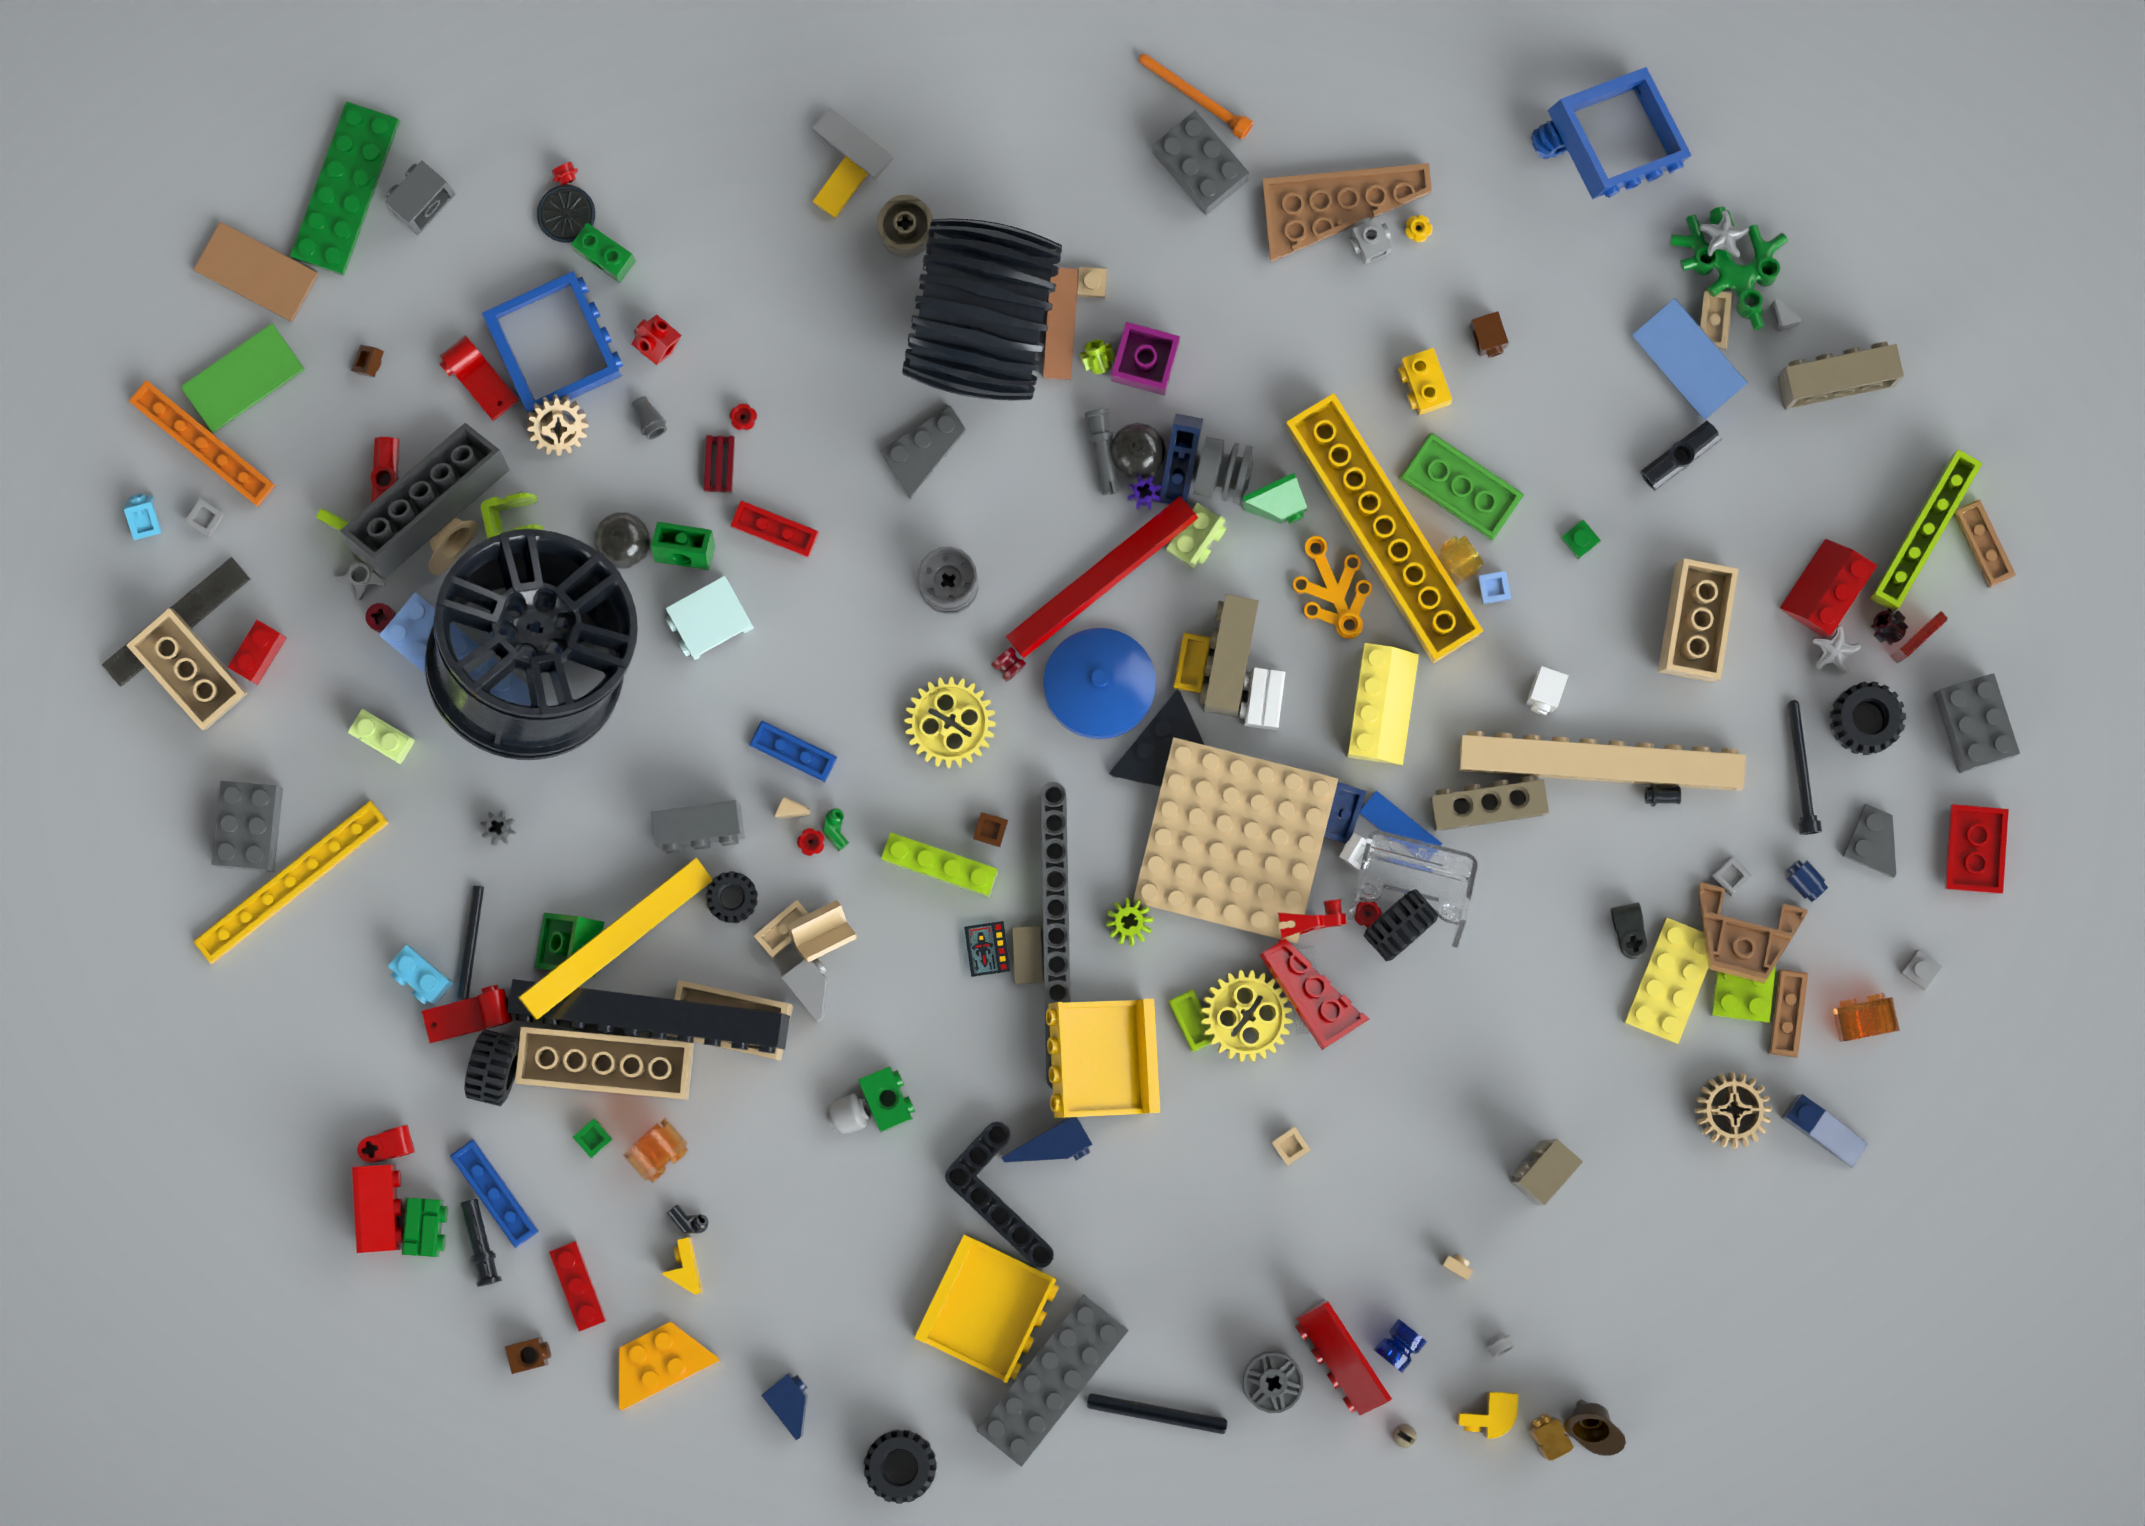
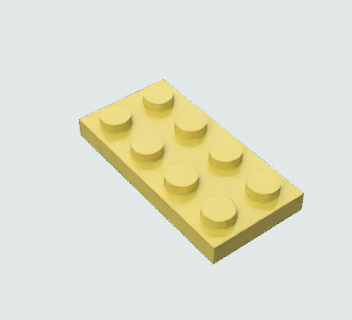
[1624,918,1709,1044]

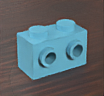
[388,945,454,1004]

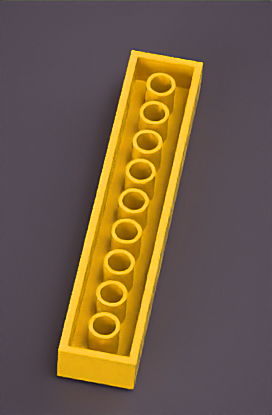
[1285,393,1483,664]

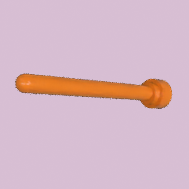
[1139,54,1254,140]

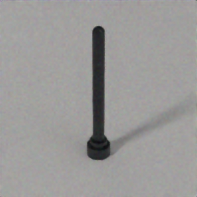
[1788,700,1822,835]

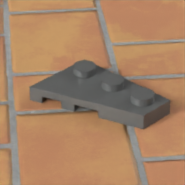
[880,406,966,499]

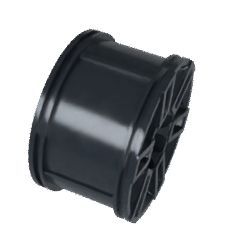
[425,529,638,760]

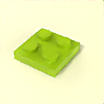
[1711,966,1776,1023]

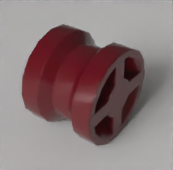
[365,603,396,633]
[991,647,1027,682]

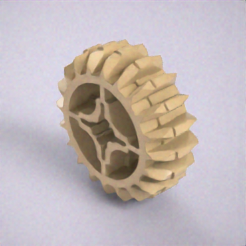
[1694,1072,1772,1149]

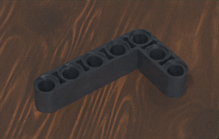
[945,1122,1054,1268]

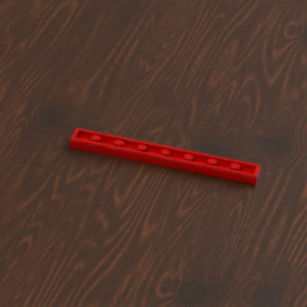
[1005,496,1198,659]

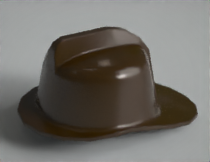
[1564,1399,1626,1456]

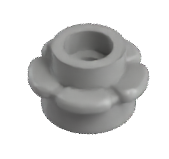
[1487,1333,1514,1358]

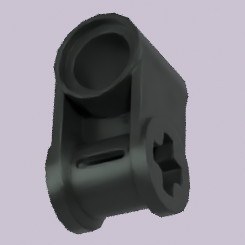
[1611,902,1647,959]

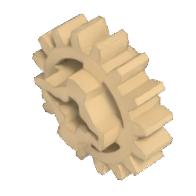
[526,394,588,456]

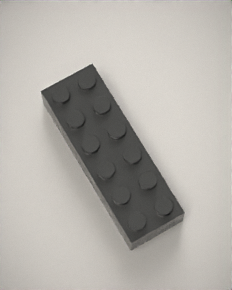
[340,423,510,579]
[977,1294,1128,1467]

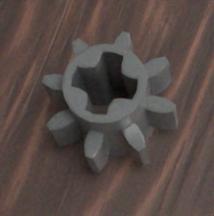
[480,810,516,846]

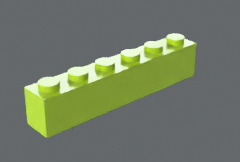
[1869,449,1983,612]

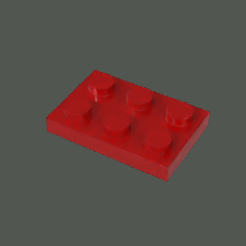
[1944,804,2009,894]

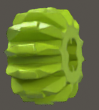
[1105,898,1153,946]

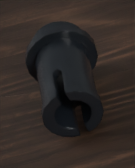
[1644,784,1681,807]

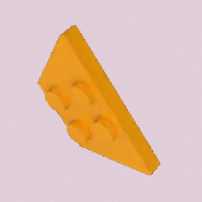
[619,1321,720,1411]

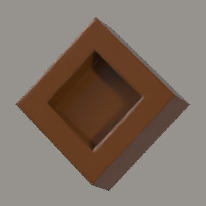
[351,345,384,377]
[973,812,1008,848]

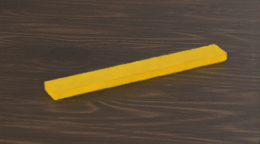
[193,800,389,964]
[518,858,712,1020]

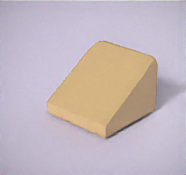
[774,797,810,819]

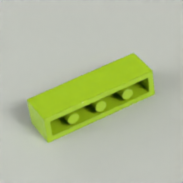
[881,832,998,897]

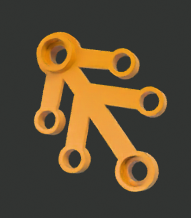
[1292,536,1372,639]

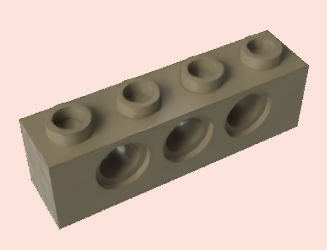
[1430,776,1549,832]

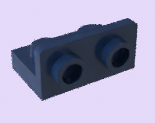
[1324,782,1367,844]

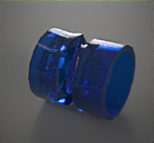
[1373,1319,1427,1373]

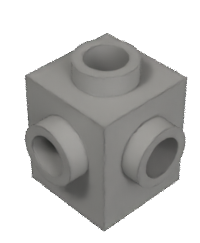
[1349,217,1392,265]

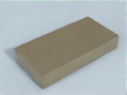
[1012,926,1043,984]

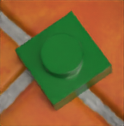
[1561,519,1601,560]
[573,1118,614,1158]

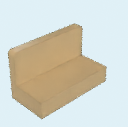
[787,900,857,962]

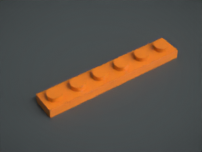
[129,380,276,507]

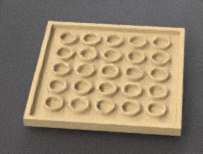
[1133,737,1339,944]

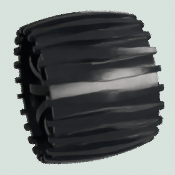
[902,218,1062,401]

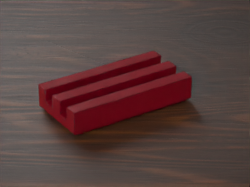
[704,435,735,493]

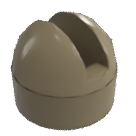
[1393,1424,1416,1448]

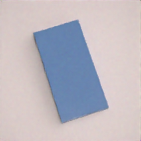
[1632,298,1748,420]

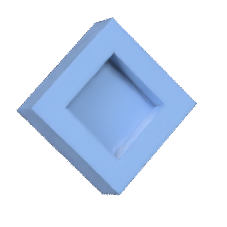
[1477,571,1511,605]

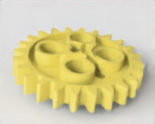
[904,677,996,769]
[1200,970,1293,1062]

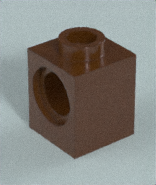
[1470,311,1509,358]
[505,1337,551,1374]

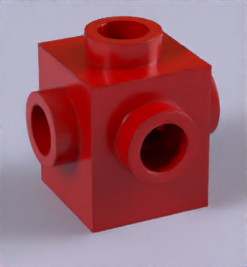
[631,314,682,365]

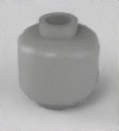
[827,1093,871,1135]

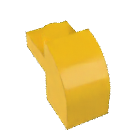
[1457,1391,1519,1439]

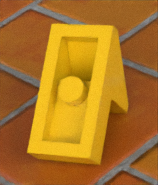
[661,1237,703,1295]

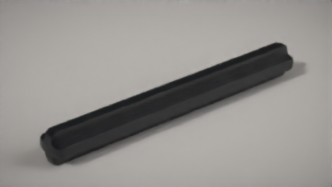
[1087,1393,1228,1434]

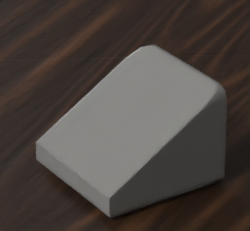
[1770,299,1802,332]

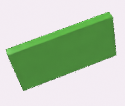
[181,323,305,433]
[1399,432,1524,541]

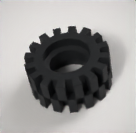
[706,871,758,923]

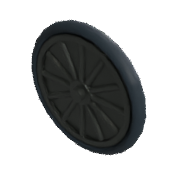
[537,185,596,243]

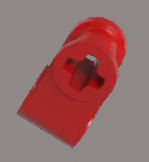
[357,1125,415,1163]

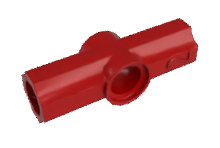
[370,436,400,503]

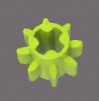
[1080,339,1116,374]

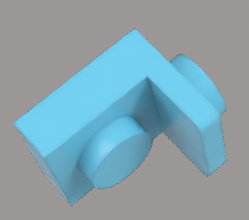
[124,493,162,540]

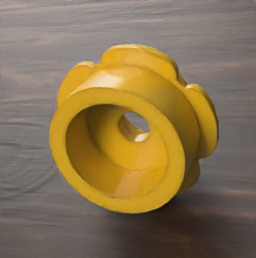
[1405,215,1432,242]

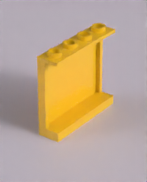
[1046,999,1160,1118]
[914,1234,1059,1383]

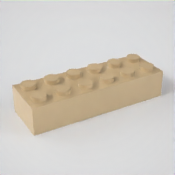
[515,1027,694,1100]

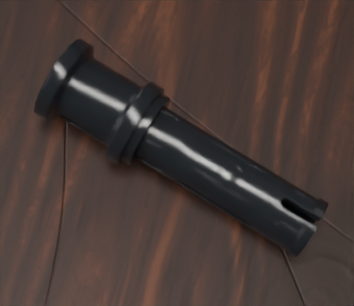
[460,1199,502,1287]

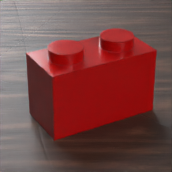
[227,620,287,685]

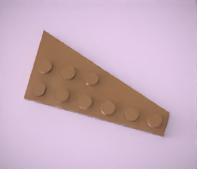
[1262,163,1432,263]

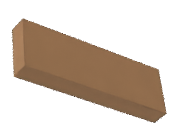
[1954,499,2016,588]
[1768,969,1808,1058]

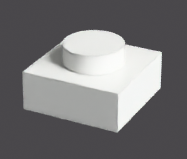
[1339,833,1375,871]

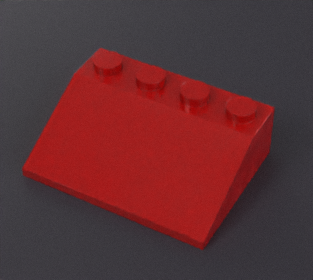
[1295,1299,1392,1415]

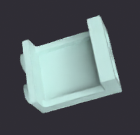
[665,576,754,660]

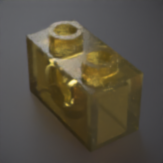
[1438,535,1484,586]

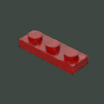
[730,500,819,558]
[549,1241,607,1332]

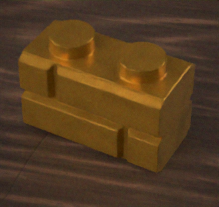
[1529,1413,1574,1461]

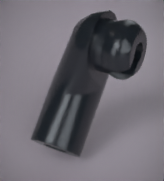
[667,1204,709,1234]

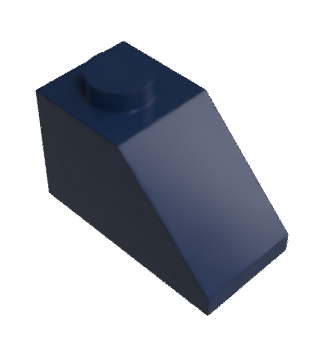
[761,1373,808,1441]

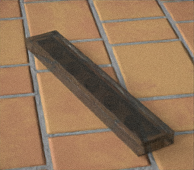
[102,557,251,687]

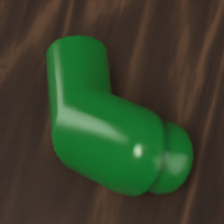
[823,808,849,852]

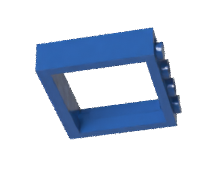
[1547,67,1691,200]
[482,271,623,413]

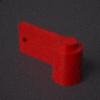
[439,335,519,421]
[422,985,513,1044]

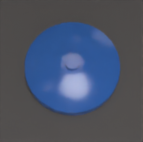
[1043,628,1156,739]

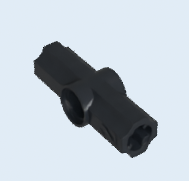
[1640,420,1722,491]

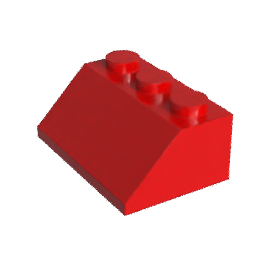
[1779,539,1878,639]
[352,1165,404,1253]

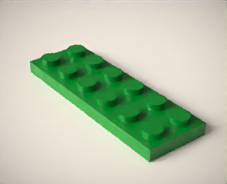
[290,101,400,276]

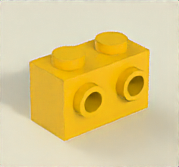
[1398,347,1452,415]

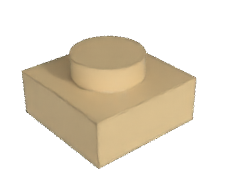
[1077,267,1107,298]
[1271,1127,1311,1166]
[1441,1254,1473,1280]

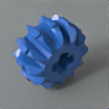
[1531,120,1568,159]

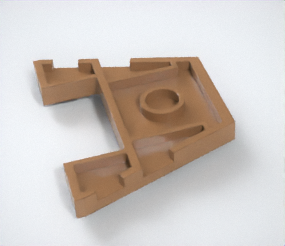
[1698,882,1808,983]

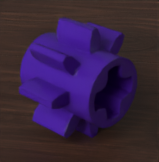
[1128,475,1161,511]

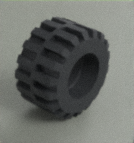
[1830,681,1906,755]
[1363,889,1439,961]
[464,1029,519,1106]
[864,1429,937,1504]

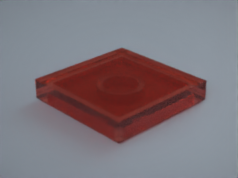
[1890,611,1948,663]

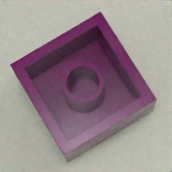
[1111,322,1180,396]

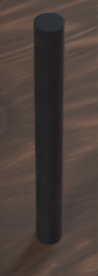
[457,885,484,999]

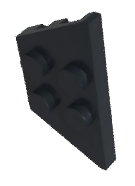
[1109,690,1205,788]

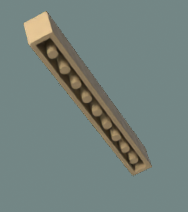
[1458,731,1746,791]

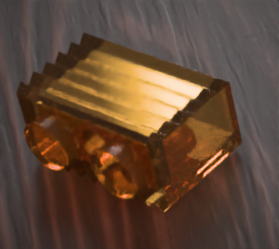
[1833,993,1900,1042]

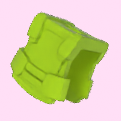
[481,491,545,538]

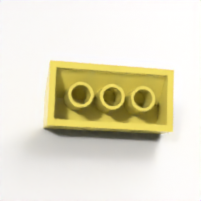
[1347,643,1419,766]

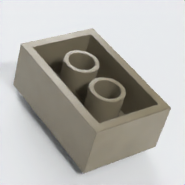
[1511,1139,1583,1205]

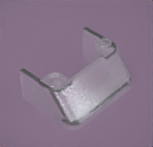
[1347,831,1478,948]

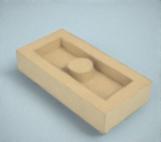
[1700,291,1733,350]
[754,900,809,958]

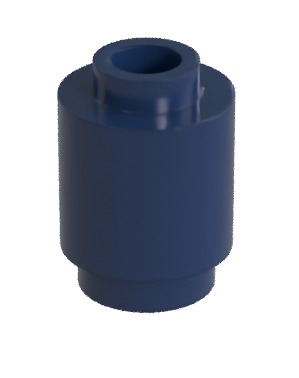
[1786,860,1828,902]

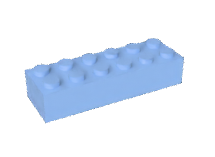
[379,592,548,706]

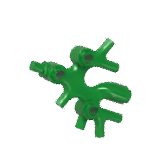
[1670,206,1788,330]

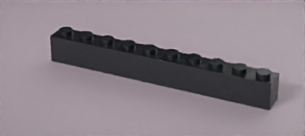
[507,979,790,1054]

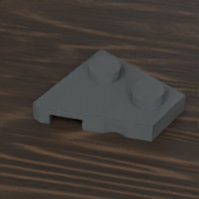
[1843,804,1896,878]

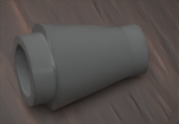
[632,396,667,440]

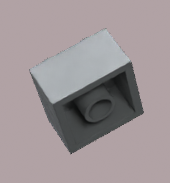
[384,160,455,235]

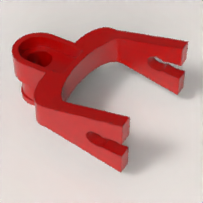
[1278,899,1347,942]

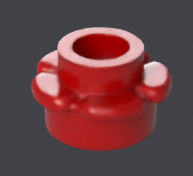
[552,162,578,185]
[729,403,757,430]
[797,828,825,856]
[1354,900,1382,928]

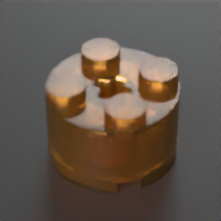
[622,1117,688,1183]

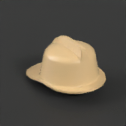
[429,517,478,575]

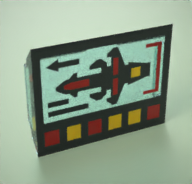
[964,921,1011,977]

